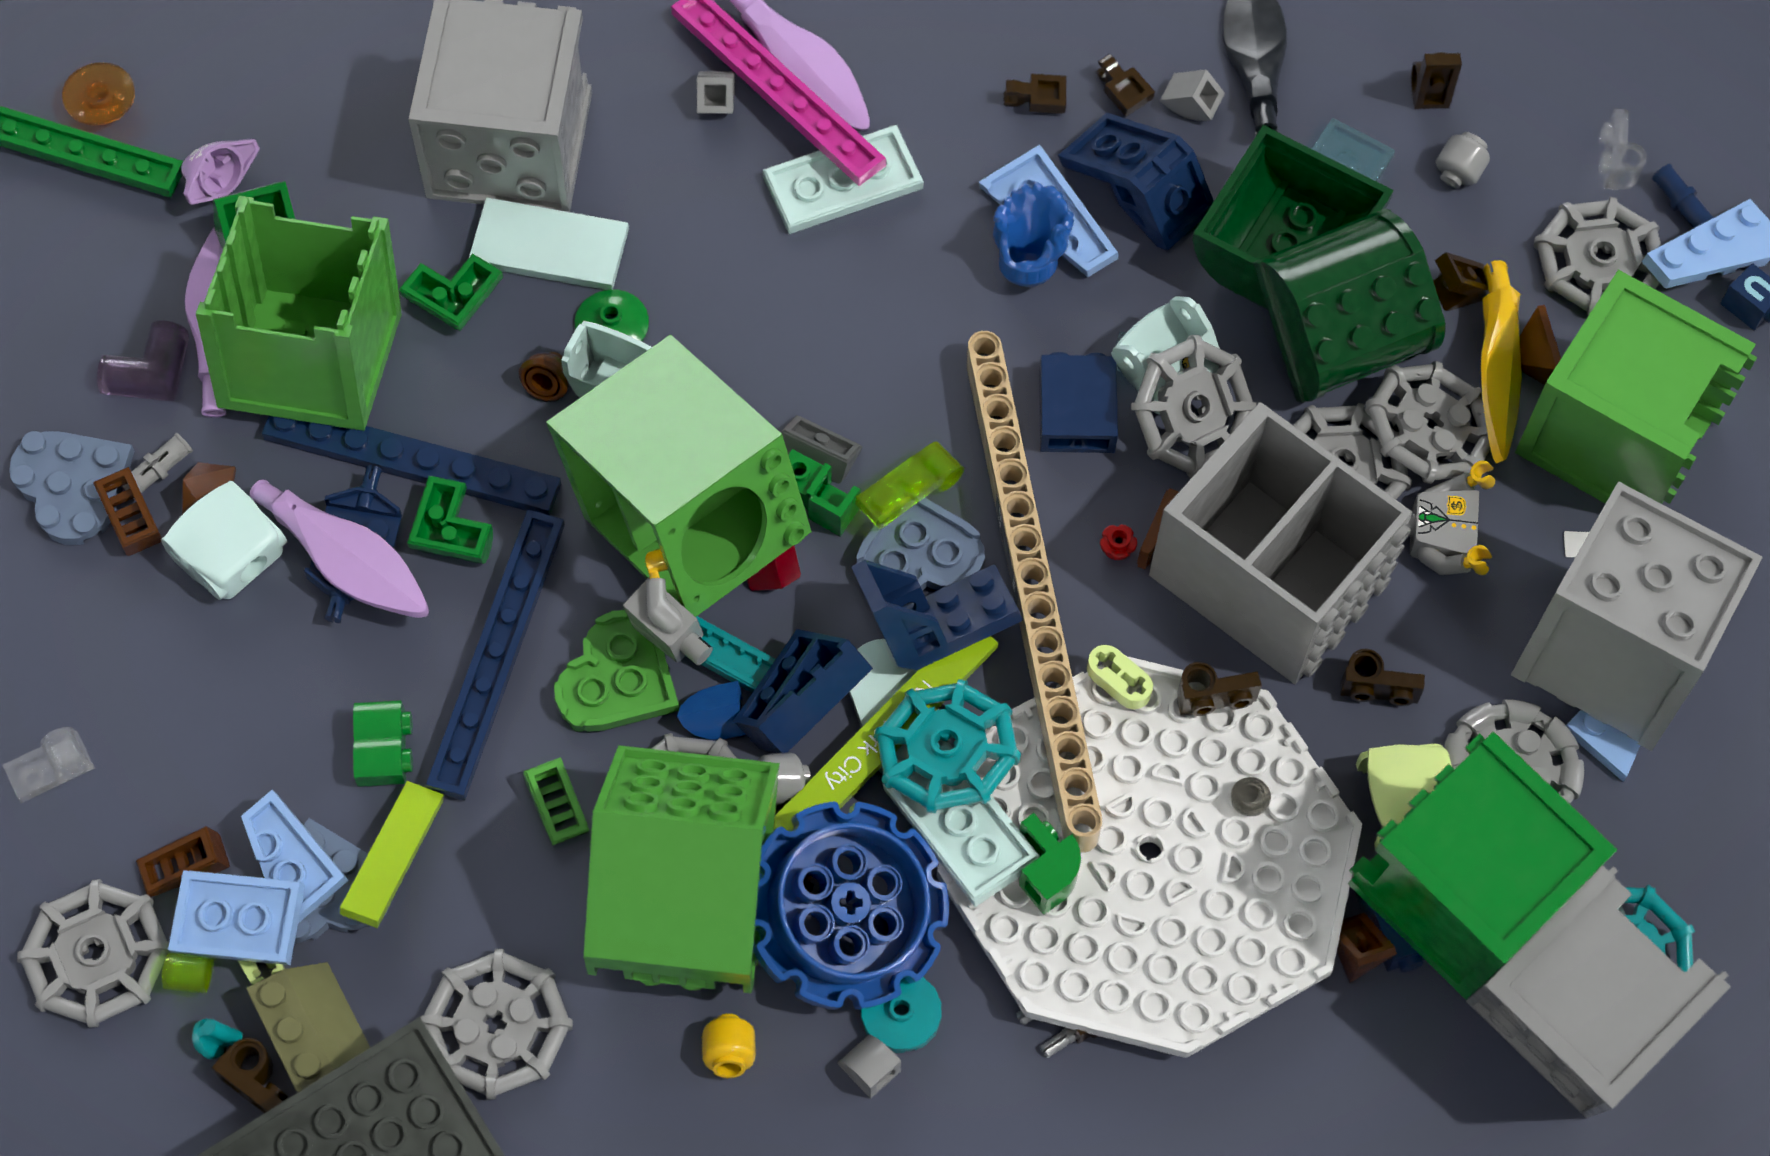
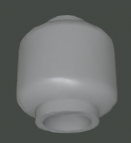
[1436,132,1490,188]
[757,752,811,805]

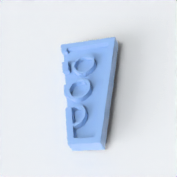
[979,145,1119,277]
[1642,199,1770,289]

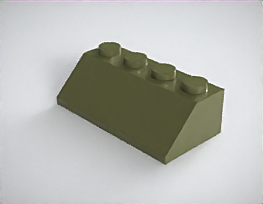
[246,962,370,1093]

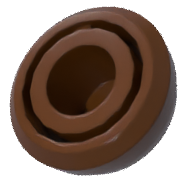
[519,352,569,401]

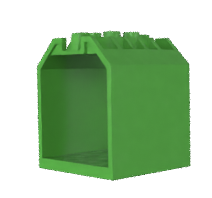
[584,745,780,993]

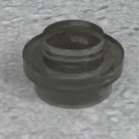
[1230,777,1271,816]

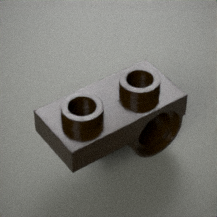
[1340,649,1425,706]
[1177,662,1262,716]

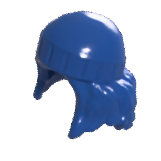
[993,182,1074,287]

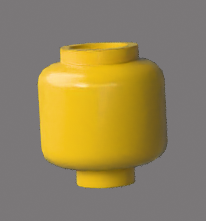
[702,1013,756,1078]

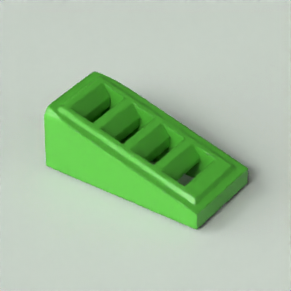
[523,757,590,846]

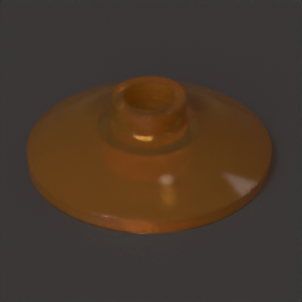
[62,62,135,125]

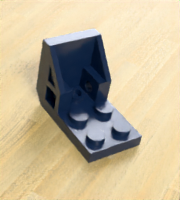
[1058,113,1214,251]
[851,560,1023,670]

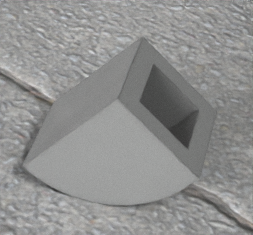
[1160,69,1225,121]
[697,71,735,113]
[837,1035,901,1099]

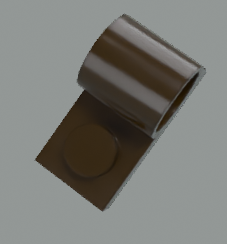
[1411,52,1462,109]
[212,1038,288,1113]

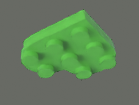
[554,610,679,732]

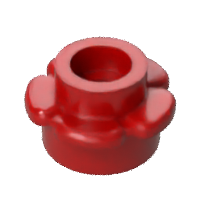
[1100,524,1138,560]

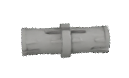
[121,433,193,500]

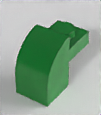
[1019,813,1081,915]

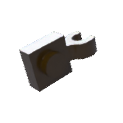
[1096,54,1155,117]
[1004,73,1066,114]

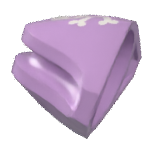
[181,139,260,205]

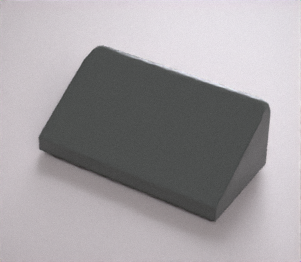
[781,415,863,484]

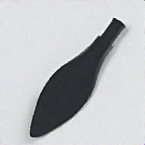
[1223,0,1287,135]

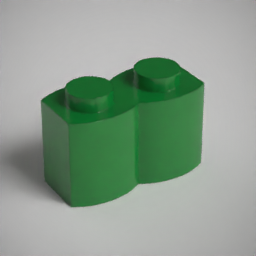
[353,700,413,787]

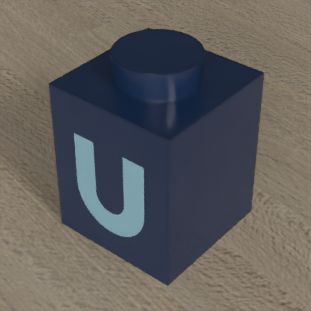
[1720,263,1770,331]

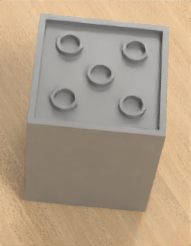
[1149,402,1412,685]

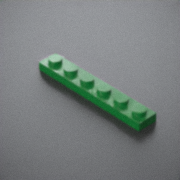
[0,106,183,198]

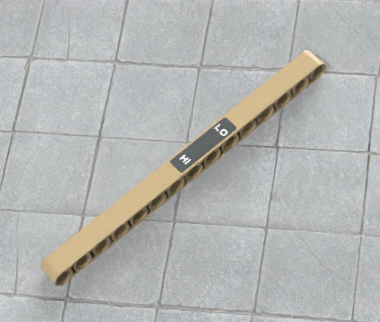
[967,331,1102,853]

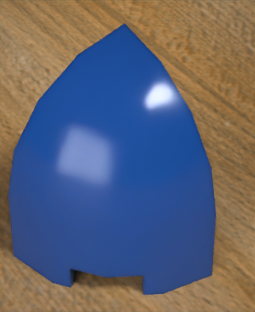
[677,681,746,740]

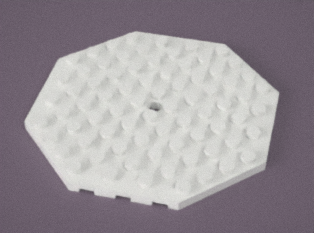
[937,656,1362,1058]

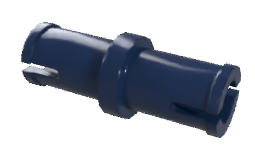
[1652,164,1715,229]

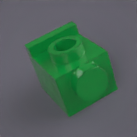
[789,449,832,509]

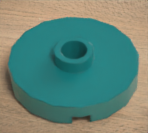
[861,977,942,1053]

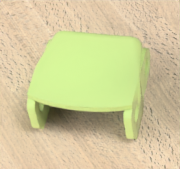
[1356,744,1452,849]

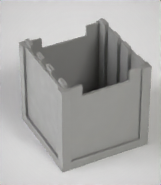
[409,0,592,212]
[1511,481,1763,751]
[1466,865,1731,1119]

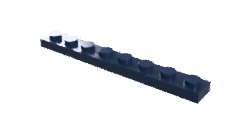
[262,416,561,515]
[426,509,565,801]

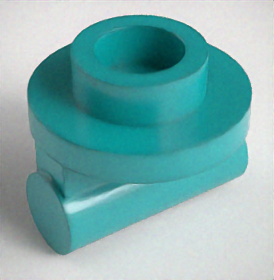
[192,1018,243,1060]

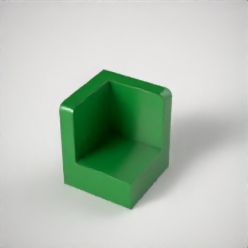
[808,483,861,537]

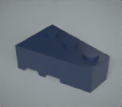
[733,629,873,754]

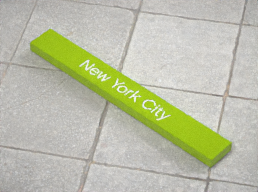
[774,636,998,831]

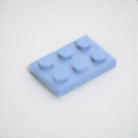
[168,870,305,965]

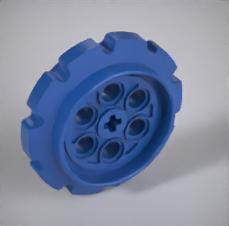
[753,801,949,1010]

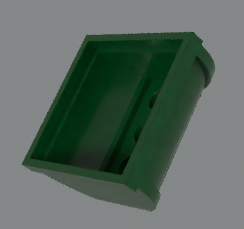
[1192,125,1394,310]
[1253,209,1446,403]

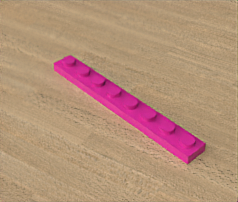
[671,0,886,186]

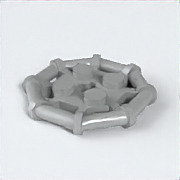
[1533,197,1662,315]
[1131,335,1257,478]
[1365,361,1490,484]
[1293,403,1412,500]
[17,879,171,1028]
[420,949,573,1100]

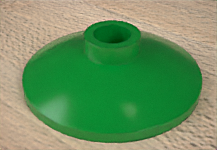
[575,289,649,342]

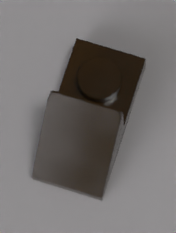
[1433,252,1489,311]

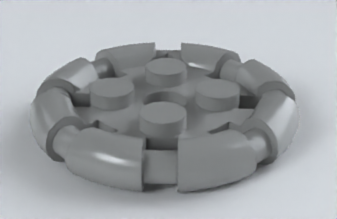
[1444,700,1584,804]

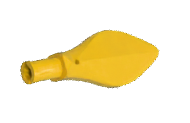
[1481,260,1522,464]

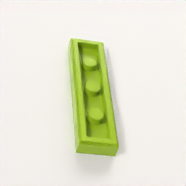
[340,781,444,929]

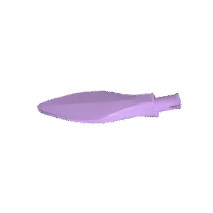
[730,0,870,131]
[185,228,226,417]
[250,479,429,618]

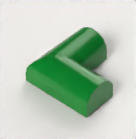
[399,253,503,332]
[407,476,493,564]

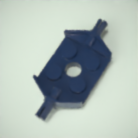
[304,465,402,623]

